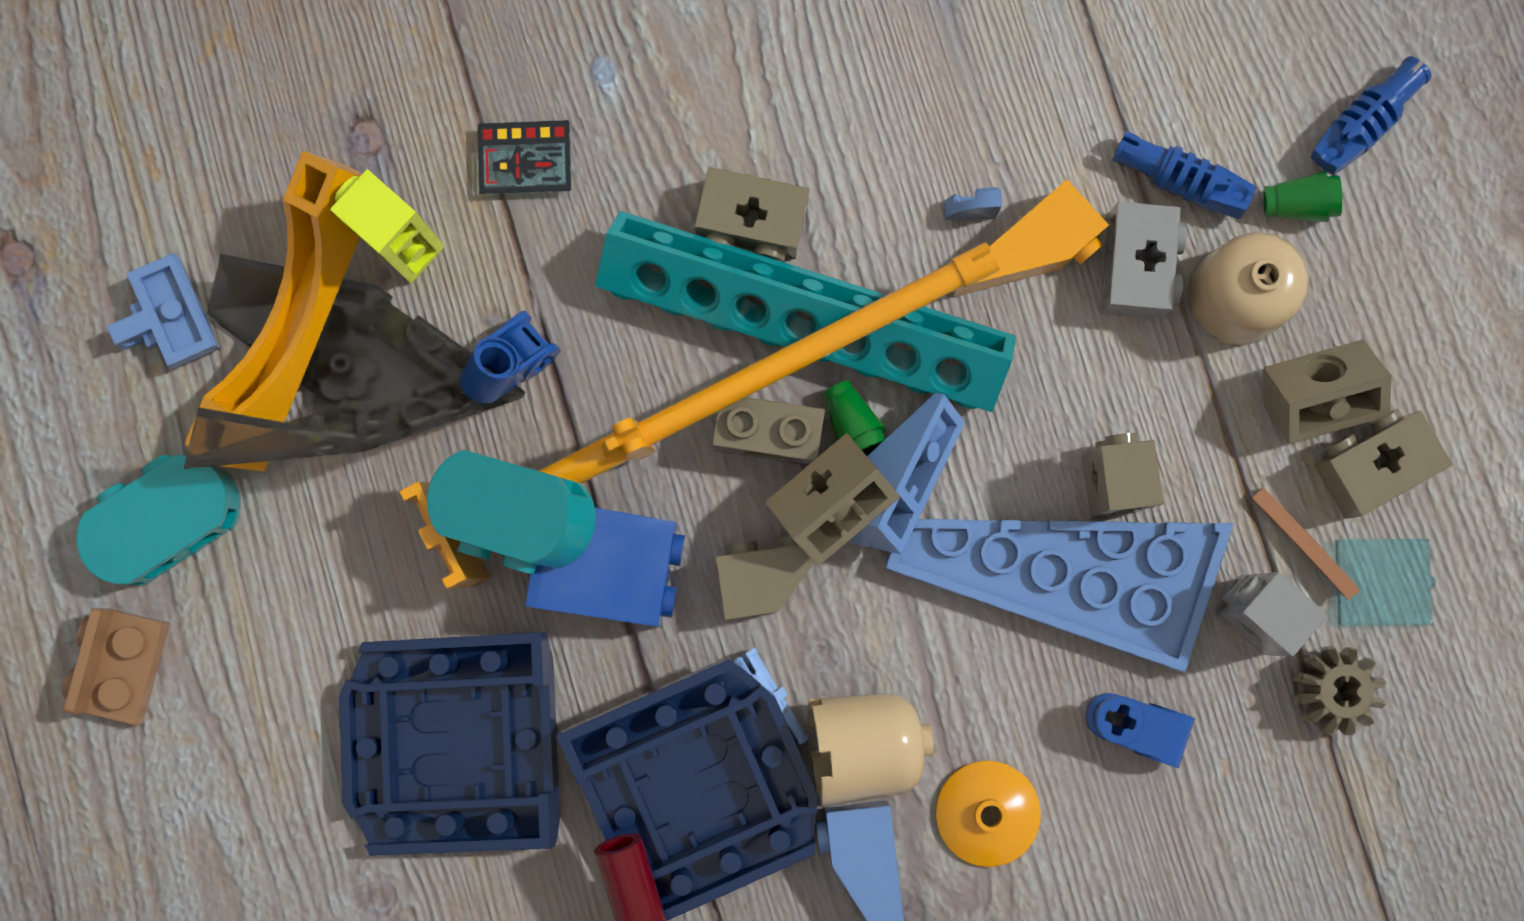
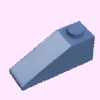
[849,393,965,554]
[816,800,904,921]

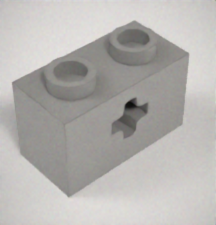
[1101,201,1187,319]
[1216,572,1328,657]

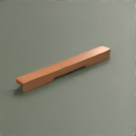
[1251,488,1360,600]

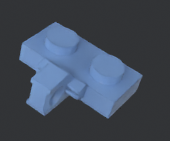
[106,253,221,369]

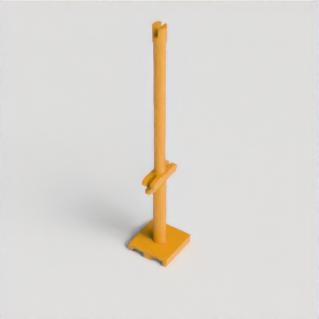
[399,242,1000,589]

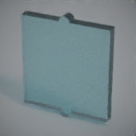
[1333,539,1436,625]

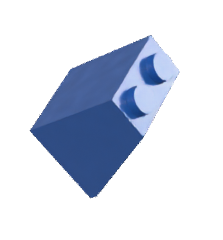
[525,507,685,627]

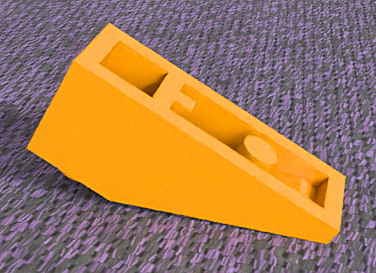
[949,179,1109,297]

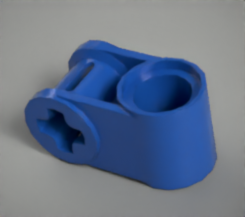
[459,311,561,403]
[1085,693,1195,769]

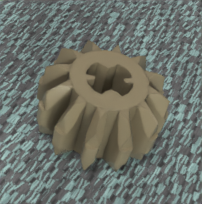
[1292,646,1387,736]

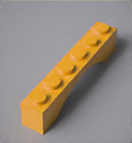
[185,150,363,472]

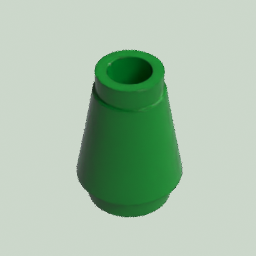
[1263,171,1342,223]
[823,381,886,456]

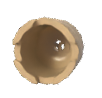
[1187,232,1309,346]
[807,694,934,806]

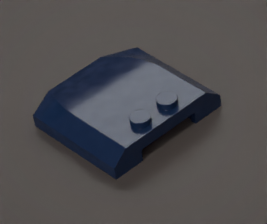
[339,632,560,856]
[556,656,818,921]

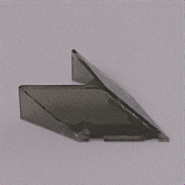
[184,253,525,469]

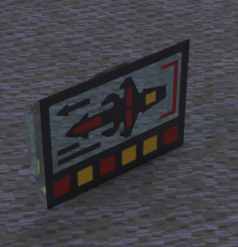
[478,120,572,194]

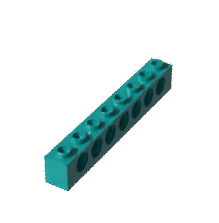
[595,211,1016,412]

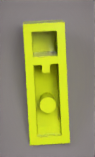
[330,169,445,284]

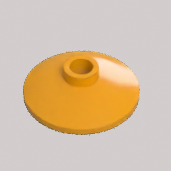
[935,760,1041,867]

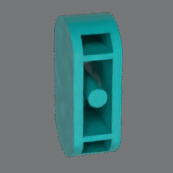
[427,450,595,574]
[76,454,241,585]

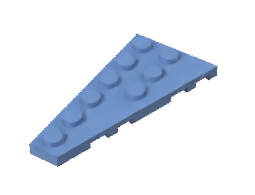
[884,519,1234,672]

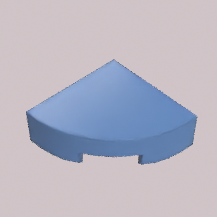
[944,187,1002,220]

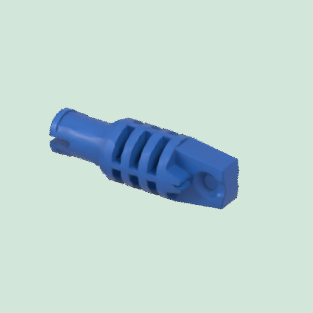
[1310,56,1432,176]
[1112,130,1256,219]

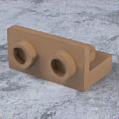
[62,608,170,726]

